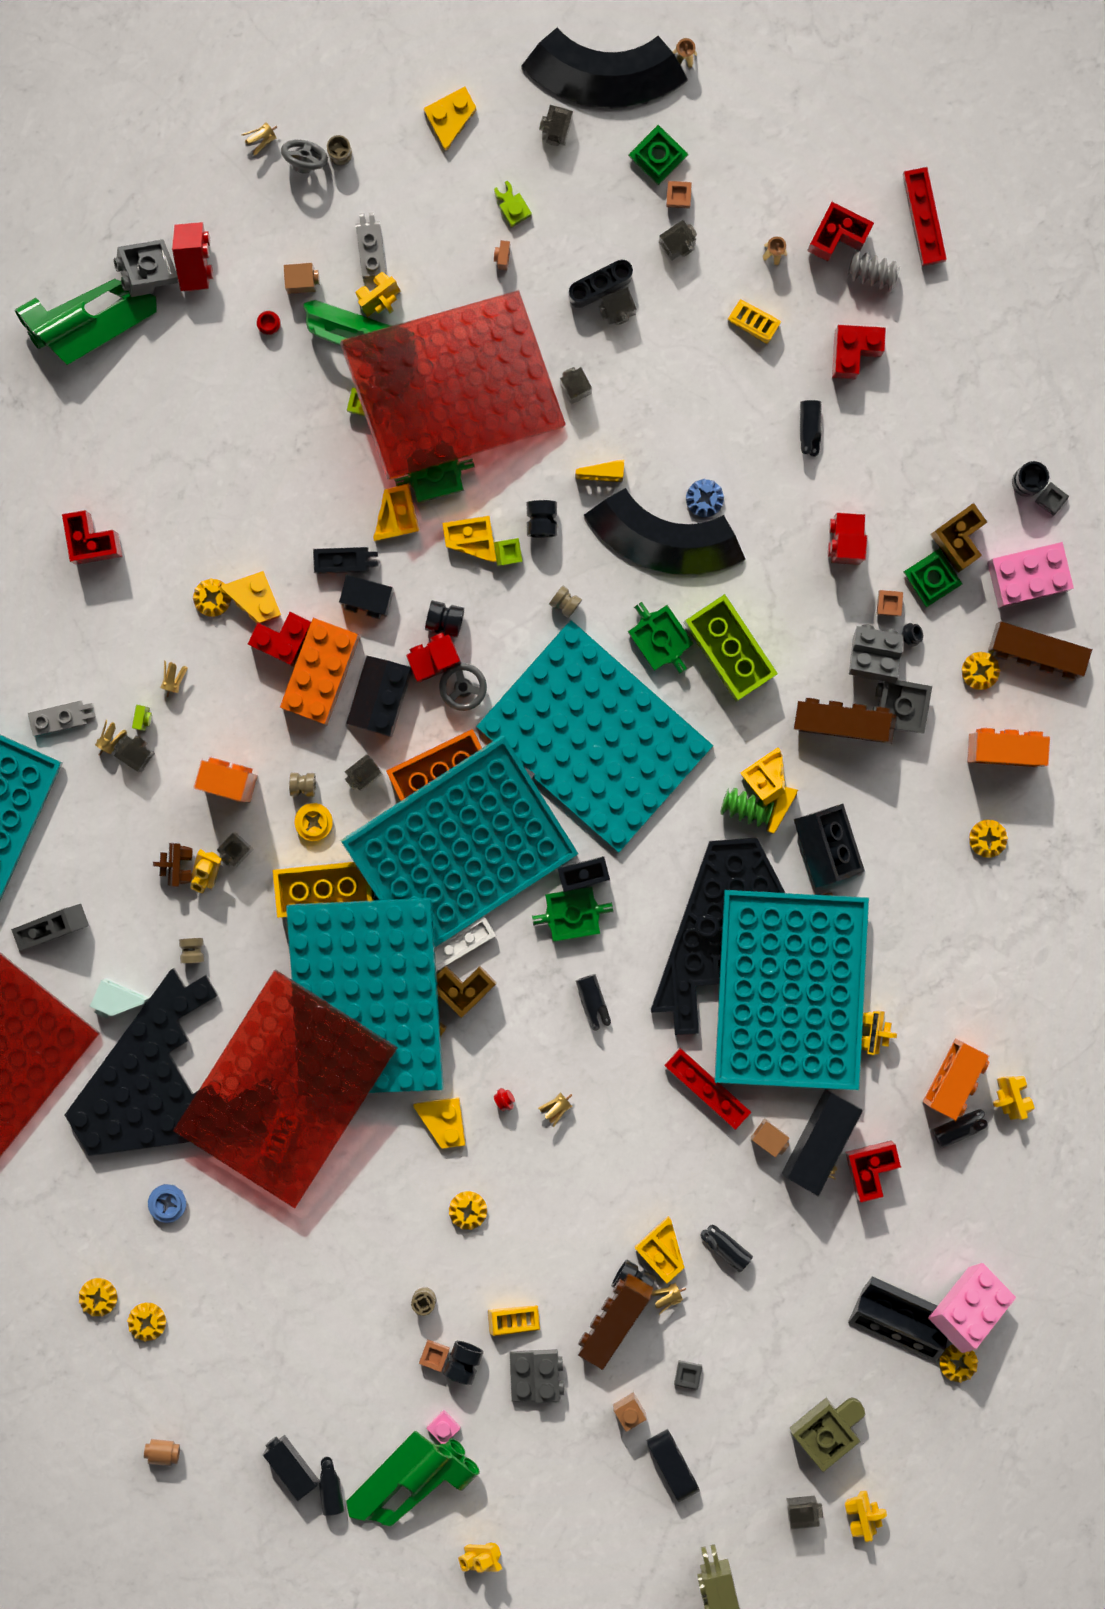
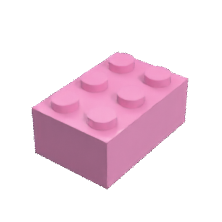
[987,542,1074,608]
[929,1263,1016,1353]

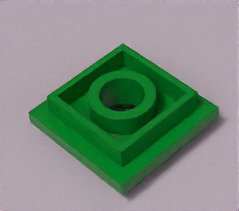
[628,125,689,186]
[903,548,962,607]

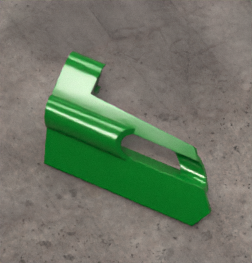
[15,279,157,365]
[303,300,415,397]
[346,1431,480,1526]

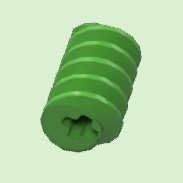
[720,787,774,827]

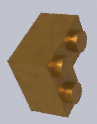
[930,503,987,573]
[437,966,497,1018]

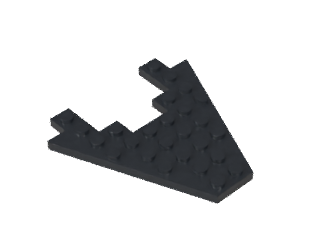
[651,838,785,1035]
[64,968,279,1156]

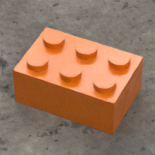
[967,728,1050,767]
[194,757,258,802]
[923,1038,989,1120]

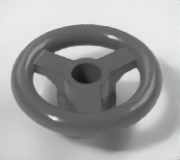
[281,140,328,173]
[439,663,487,711]

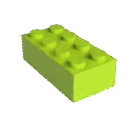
[684,594,778,702]

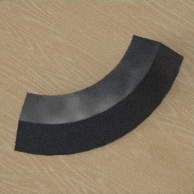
[521,27,688,109]
[584,488,745,575]

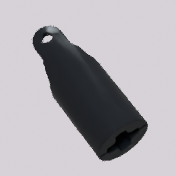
[800,400,821,457]
[576,974,611,1031]
[932,1109,988,1149]
[701,1225,753,1273]
[319,1457,344,1516]

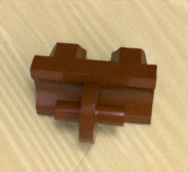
[153,843,193,887]

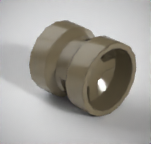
[327,135,352,166]
[549,586,582,618]
[289,773,316,797]
[179,938,204,963]
[411,1287,436,1316]

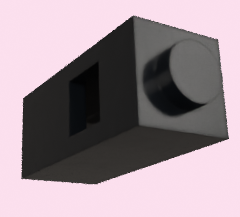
[263,1435,319,1501]

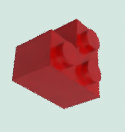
[807,202,874,261]
[172,222,213,291]
[832,325,886,379]
[62,510,122,565]
[827,513,867,565]
[248,612,311,667]
[406,633,461,683]
[845,1140,901,1203]

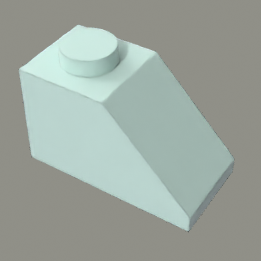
[90,979,149,1018]

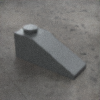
[11,904,89,952]

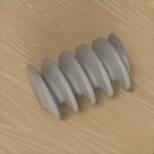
[847,250,900,292]

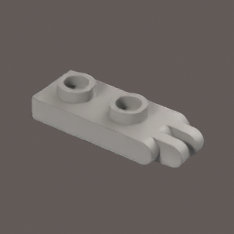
[356,212,386,279]
[28,701,95,736]

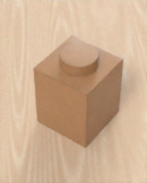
[284,263,320,294]
[750,1118,790,1157]
[613,1392,647,1432]

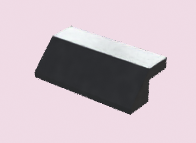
[782,1089,863,1196]
[848,1276,948,1362]

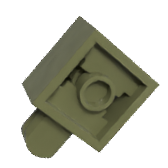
[789,1397,865,1472]
[697,1544,739,1609]

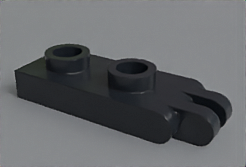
[313,547,378,574]

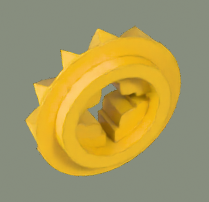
[193,578,231,617]
[962,651,1001,690]
[294,803,333,841]
[969,820,1008,858]
[449,1191,487,1230]
[79,1278,117,1317]
[127,1303,166,1342]
[939,1344,978,1383]

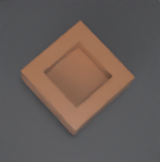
[666,181,692,208]
[494,240,511,271]
[876,590,903,617]
[419,1339,450,1372]

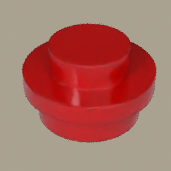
[257,311,281,335]
[494,1088,515,1111]

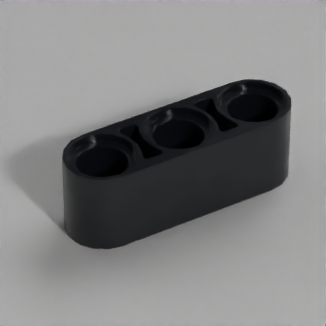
[569,259,633,308]
[646,1429,700,1502]

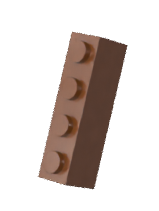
[988,621,1093,681]
[794,698,896,744]
[578,1273,653,1370]

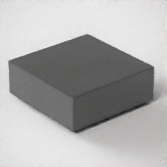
[1035,482,1069,516]
[674,1360,702,1390]

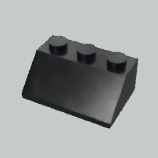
[346,656,412,737]
[793,804,865,888]

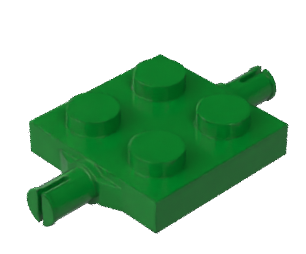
[394,444,475,503]
[628,602,694,674]
[532,886,613,942]

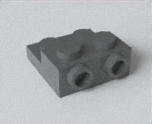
[114,239,178,297]
[849,624,903,683]
[873,680,932,734]
[510,1349,564,1403]

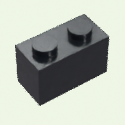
[339,575,394,619]
[557,856,610,892]

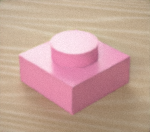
[426,1410,460,1444]

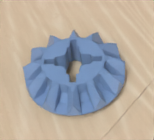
[686,479,724,517]
[148,1184,187,1223]

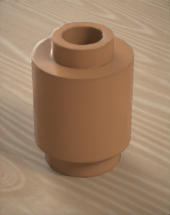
[144,1439,180,1466]

